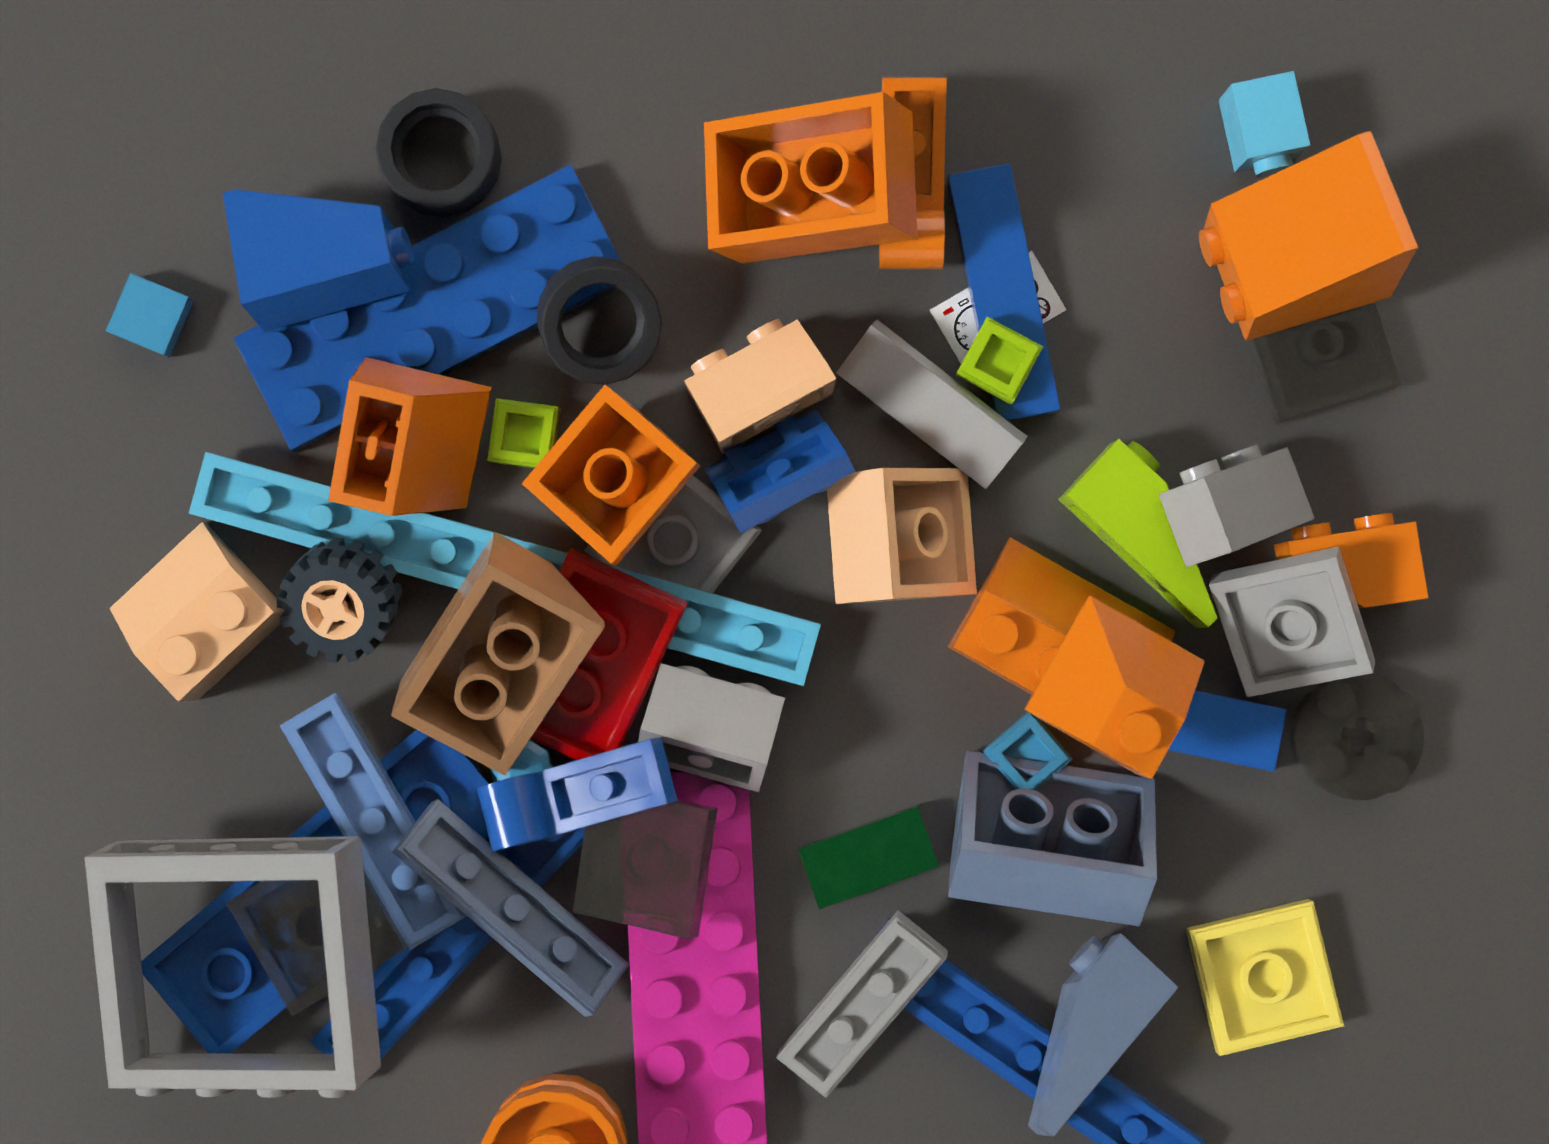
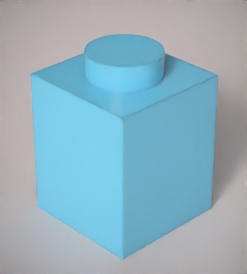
[1218,71,1311,177]

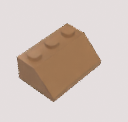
[391,532,605,776]

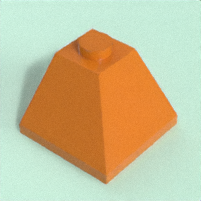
[1024,595,1205,779]

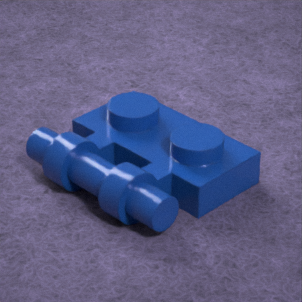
[705,409,855,533]

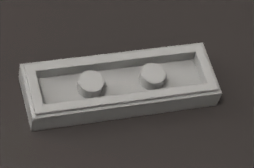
[836,320,1028,489]
[776,910,948,1098]

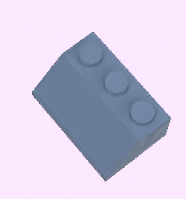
[948,751,1157,927]

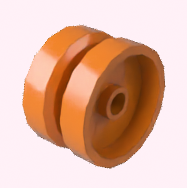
[480,1073,629,1144]

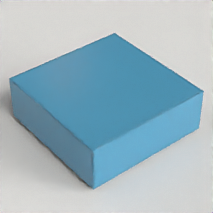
[106,273,194,358]
[982,712,1073,791]

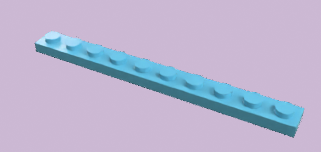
[189,452,821,686]

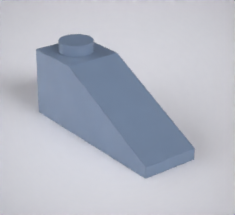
[1028,933,1179,1136]

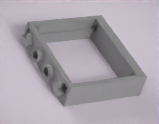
[84,836,381,1098]

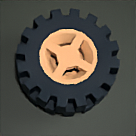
[277,538,403,663]

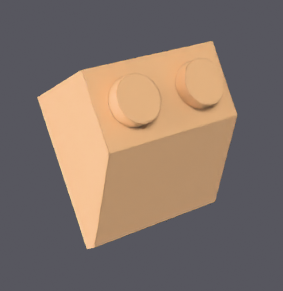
[684,319,836,454]
[827,468,977,604]
[110,522,285,702]

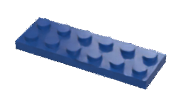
[233,164,621,452]
[141,730,492,1054]

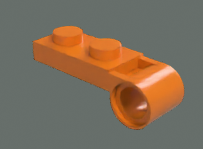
[879,77,947,270]

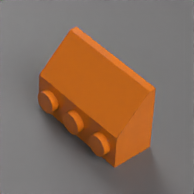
[948,537,1175,695]

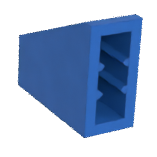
[223,189,414,332]

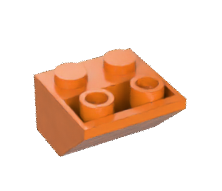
[328,357,492,516]

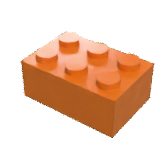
[704,92,918,264]

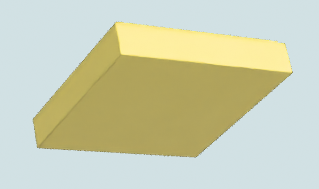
[1185,899,1344,1056]

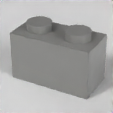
[1159,444,1315,567]
[638,663,785,792]

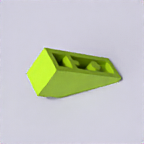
[1058,439,1217,628]

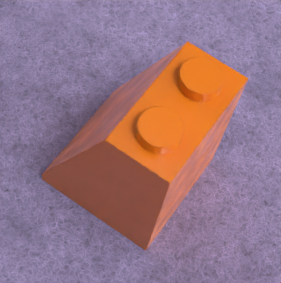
[1199,131,1418,341]

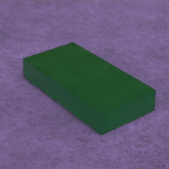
[797,805,939,910]

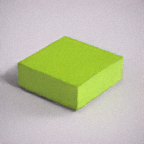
[955,317,1043,405]
[487,398,561,469]

